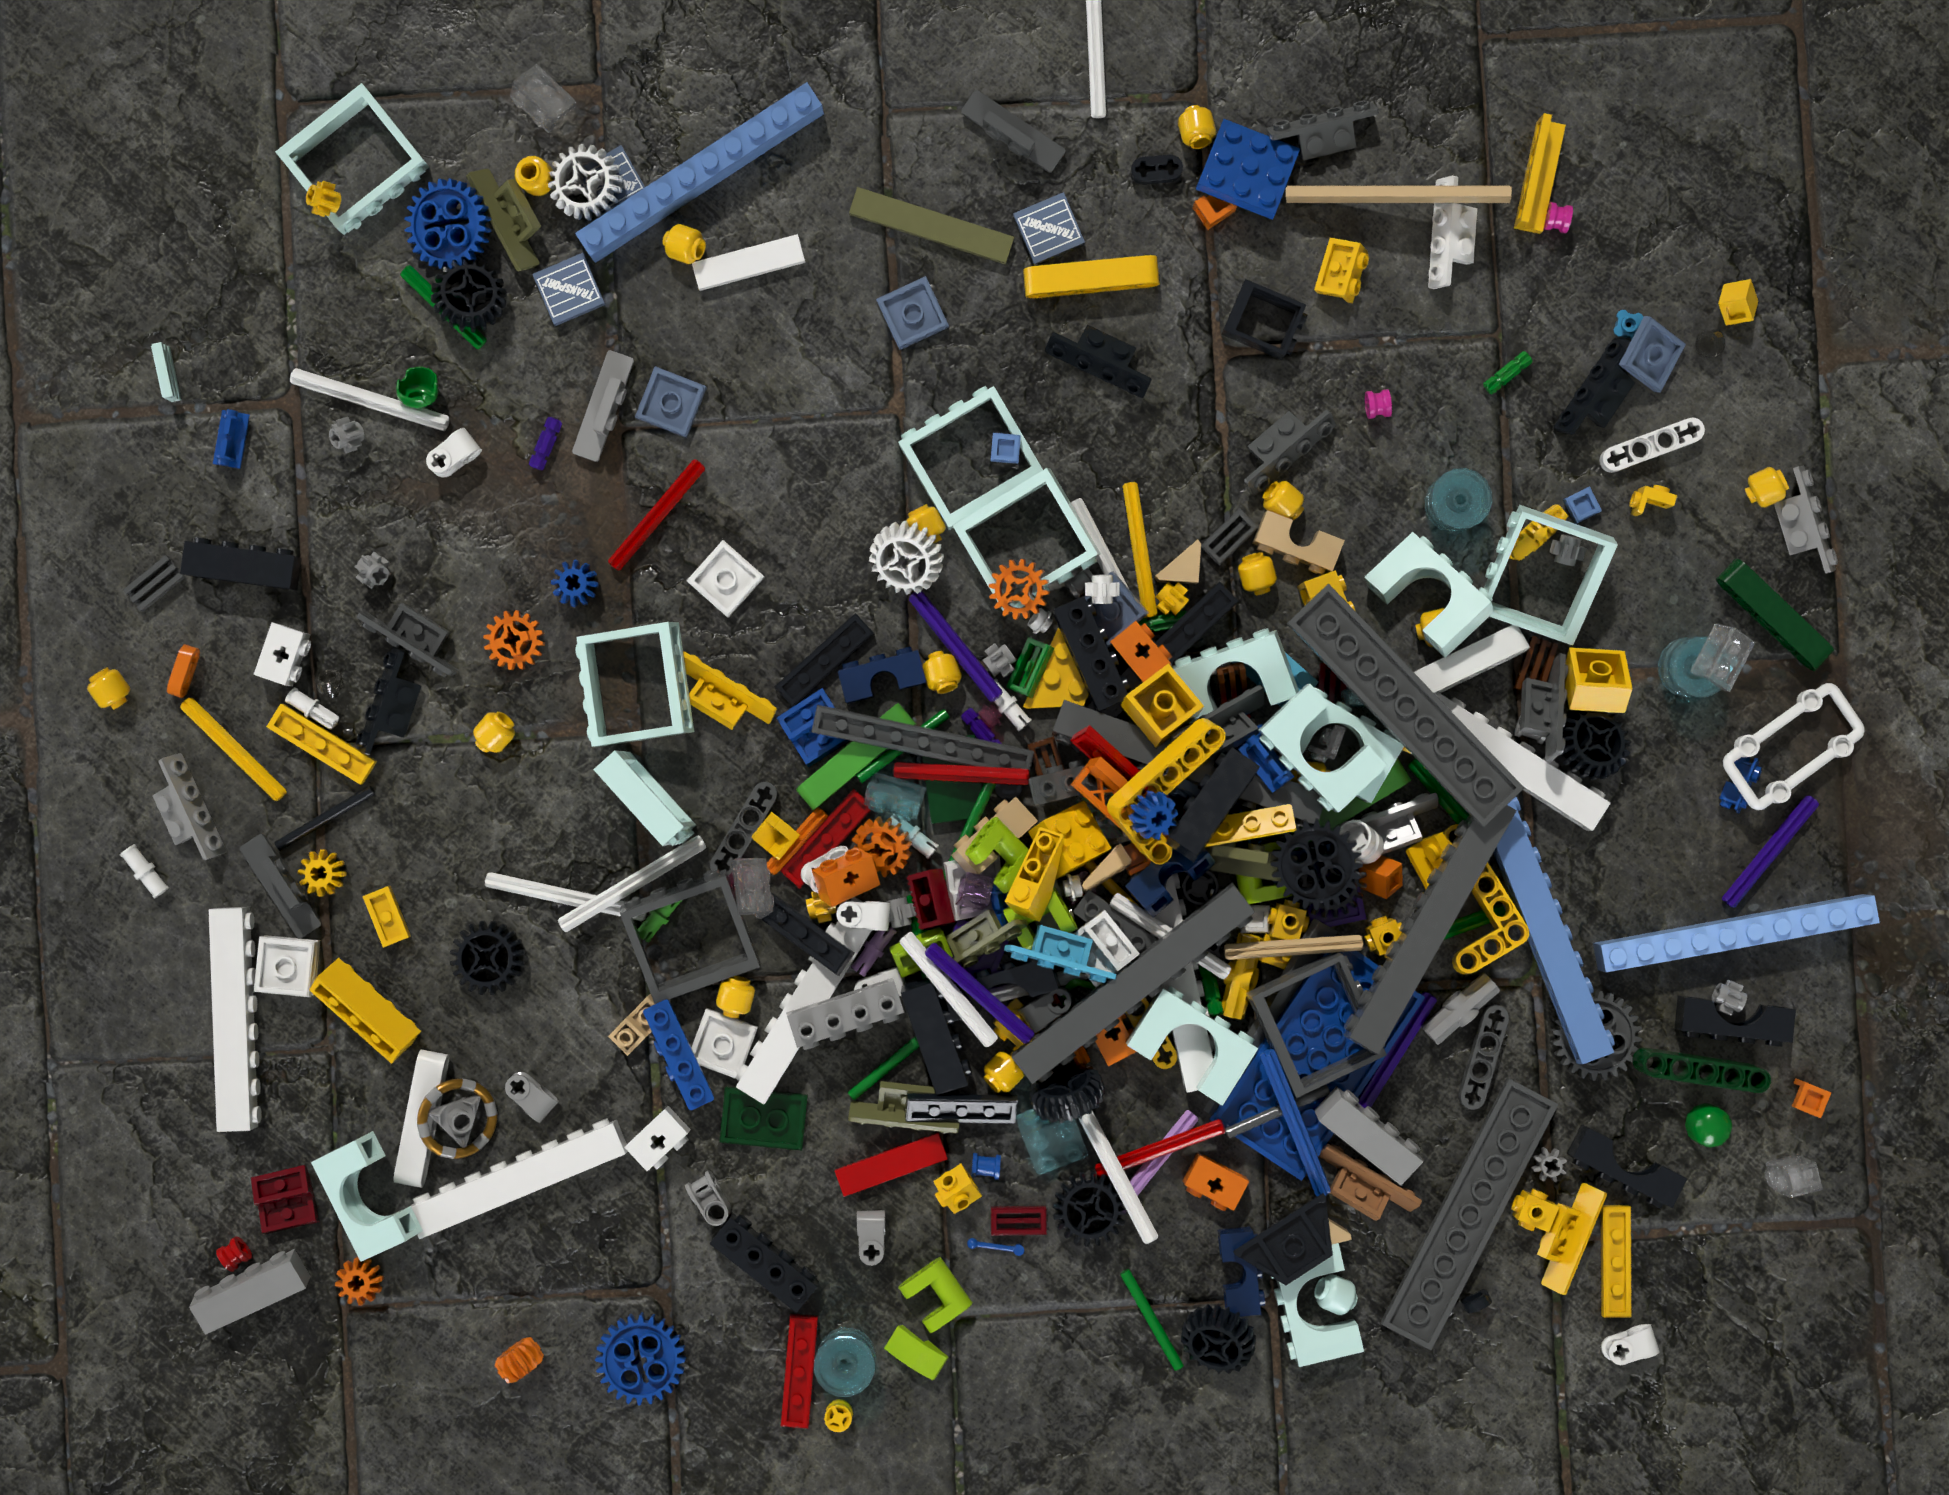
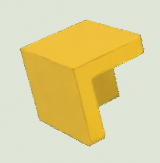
[1718,279,1758,326]
[752,812,800,860]

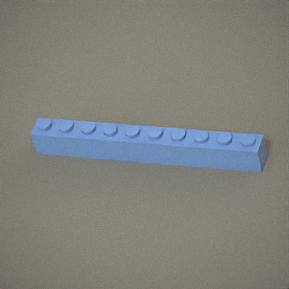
[575,82,824,263]
[1493,797,1615,1064]

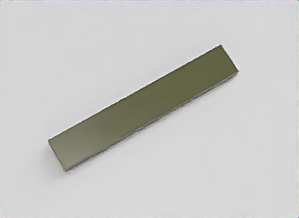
[849,187,1014,265]

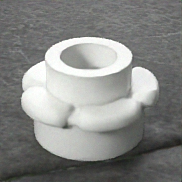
[1028,608,1053,634]

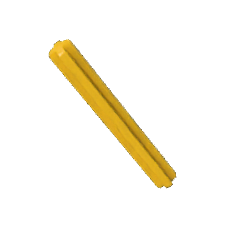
[1123,482,1157,618]
[180,698,287,801]

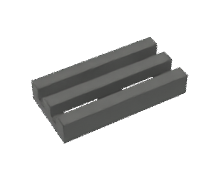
[1201,508,1259,567]
[123,555,185,612]

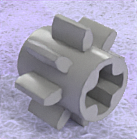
[329,417,364,453]
[1550,534,1586,566]
[355,552,391,589]
[982,643,1017,677]
[886,897,917,928]
[1712,980,1747,1016]
[1531,1147,1567,1182]

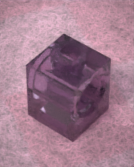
[955,872,994,910]

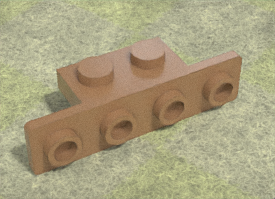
[1318,1144,1422,1221]

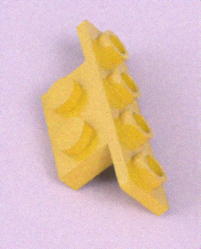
[683,651,777,730]
[1205,804,1296,847]
[1537,1183,1607,1295]

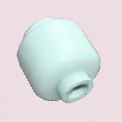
[1314,1274,1358,1315]

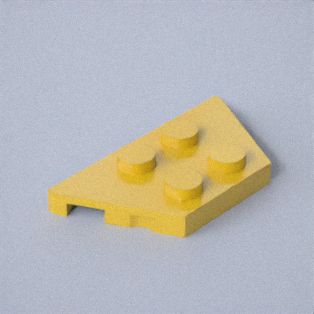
[1023,627,1089,709]

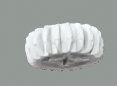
[548,144,623,220]
[869,521,944,595]

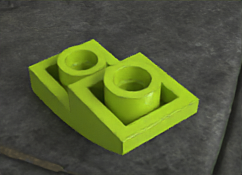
[884,1325,949,1380]

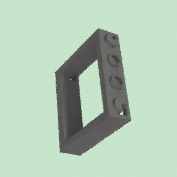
[620,869,760,1004]
[1246,952,1387,1098]

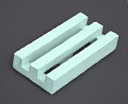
[151,342,181,402]

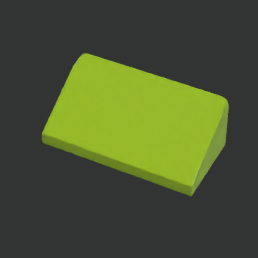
[889,926,953,978]

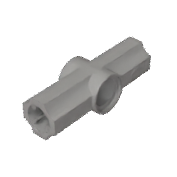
[1421,972,1500,1045]

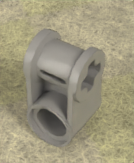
[505,1072,559,1123]
[685,1170,732,1226]
[857,1210,885,1266]

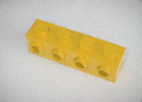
[309,958,421,1064]

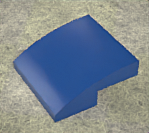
[776,688,850,767]

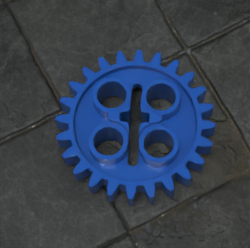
[404,178,492,269]
[595,1312,686,1406]

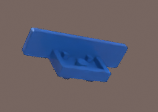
[643,999,715,1110]

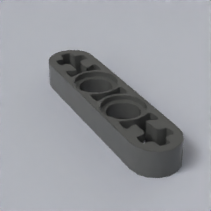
[710,782,778,876]
[1458,1004,1509,1110]

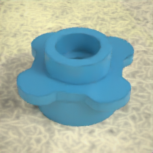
[1613,310,1643,340]

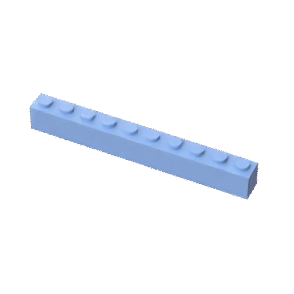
[1593,894,1880,972]

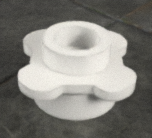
[1062,874,1083,901]

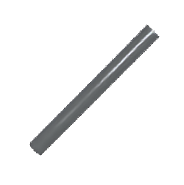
[1225,1084,1330,1139]

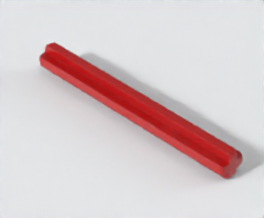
[608,459,705,571]
[893,762,1030,785]
[1095,1119,1225,1178]

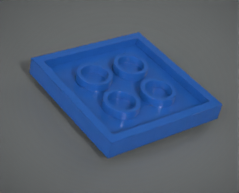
[1196,119,1300,220]

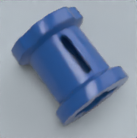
[971,1153,1001,1180]

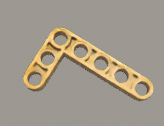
[1107,718,1225,864]
[1443,824,1529,974]

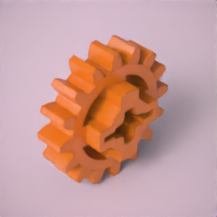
[989,559,1050,620]
[483,610,545,670]
[852,816,912,877]

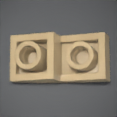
[608,994,655,1056]

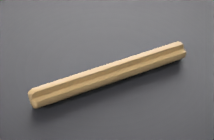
[1224,935,1363,960]

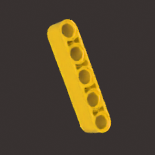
[1023,255,1160,298]

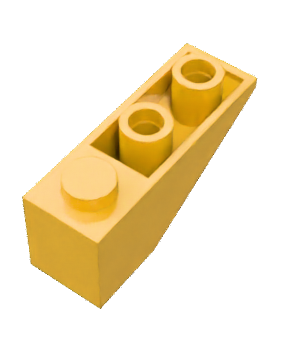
[1005,827,1065,922]

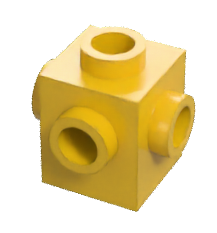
[1267,899,1309,940]
[1364,916,1402,958]
[933,1164,982,1214]
[1511,1188,1559,1233]

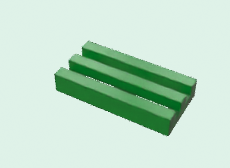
[1006,637,1054,698]

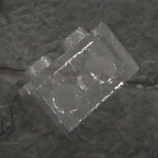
[510,64,576,133]
[1691,623,1755,692]
[1305,724,1346,763]
[731,858,774,919]

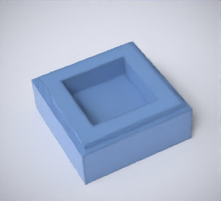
[991,433,1021,464]
[1563,486,1602,524]

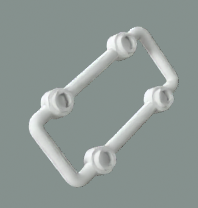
[1723,683,1864,810]

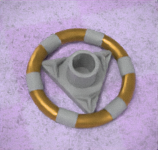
[417,1078,498,1159]

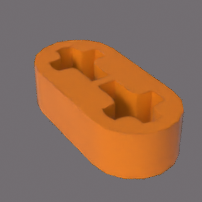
[167,644,200,698]

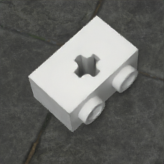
[254,622,311,687]
[624,1106,691,1171]

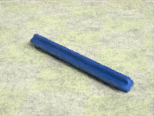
[1260,1049,1331,1196]

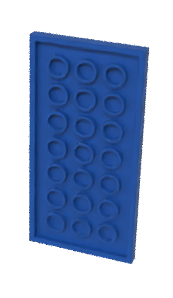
[1210,951,1425,1181]

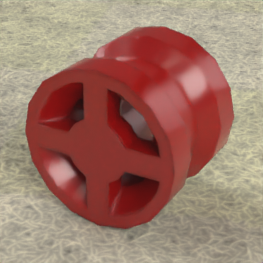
[216,1236,252,1272]

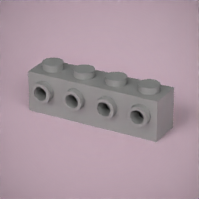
[786,978,904,1050]
[1314,1086,1423,1185]
[189,1249,310,1335]

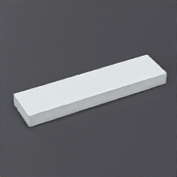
[692,234,805,291]

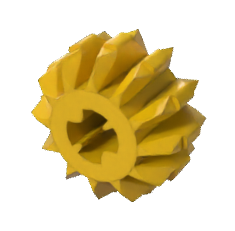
[297,849,347,897]

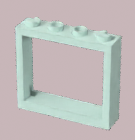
[275,83,429,235]
[898,386,1043,530]
[953,468,1101,613]
[1479,505,1618,645]
[575,622,694,747]
[593,750,696,846]

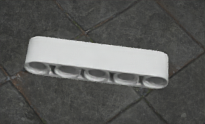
[1414,625,1531,695]
[394,1049,449,1188]

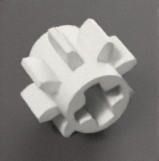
[1085,575,1119,604]

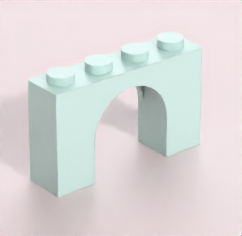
[1364,532,1494,658]
[1172,628,1299,724]
[1258,684,1388,813]
[1273,687,1404,803]
[1126,986,1258,1106]
[311,1131,423,1262]
[1271,1243,1364,1367]

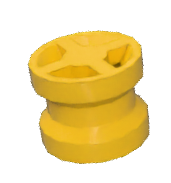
[824,1399,853,1432]

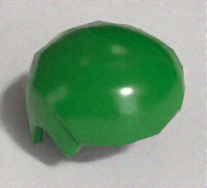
[396,367,439,409]
[1685,1103,1732,1148]

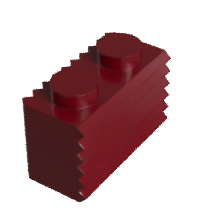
[907,868,955,930]

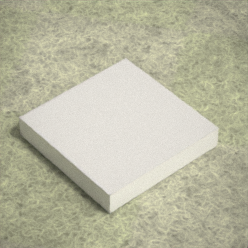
[687,540,764,618]
[254,936,317,997]
[692,1008,758,1078]

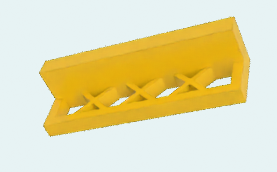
[1514,113,1566,234]

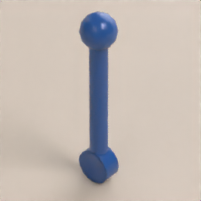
[967,1238,1024,1256]

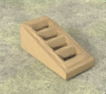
[1081,843,1132,894]

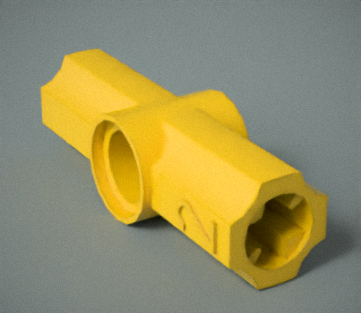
[1222,933,1263,1020]

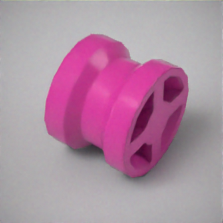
[1544,202,1573,233]
[1365,389,1392,419]

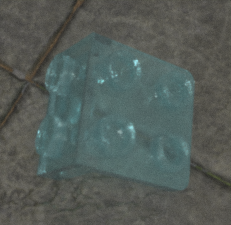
[864,772,927,821]
[1016,1109,1088,1174]

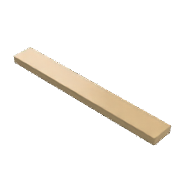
[1286,186,1512,203]

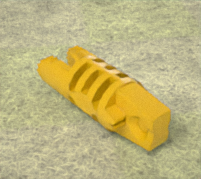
[1509,504,1568,561]

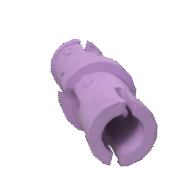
[851,927,897,977]

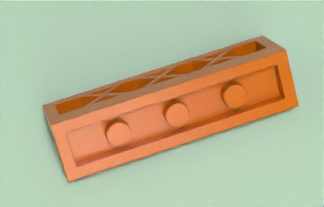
[1071,757,1169,852]

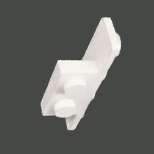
[1428,175,1477,289]

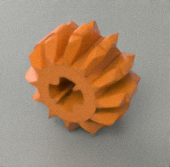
[335,1257,384,1305]
[494,1337,544,1383]

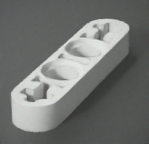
[1599,418,1705,473]

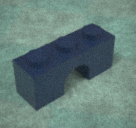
[838,647,926,704]
[1125,848,1216,918]
[1217,1227,1265,1317]

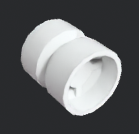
[1339,820,1384,864]

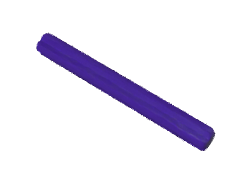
[909,591,1003,702]
[1722,796,1819,908]
[925,943,1035,1044]
[1358,991,1437,1108]

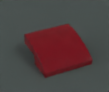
[251,1165,319,1234]

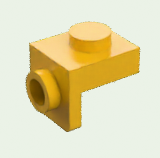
[1629,485,1677,516]

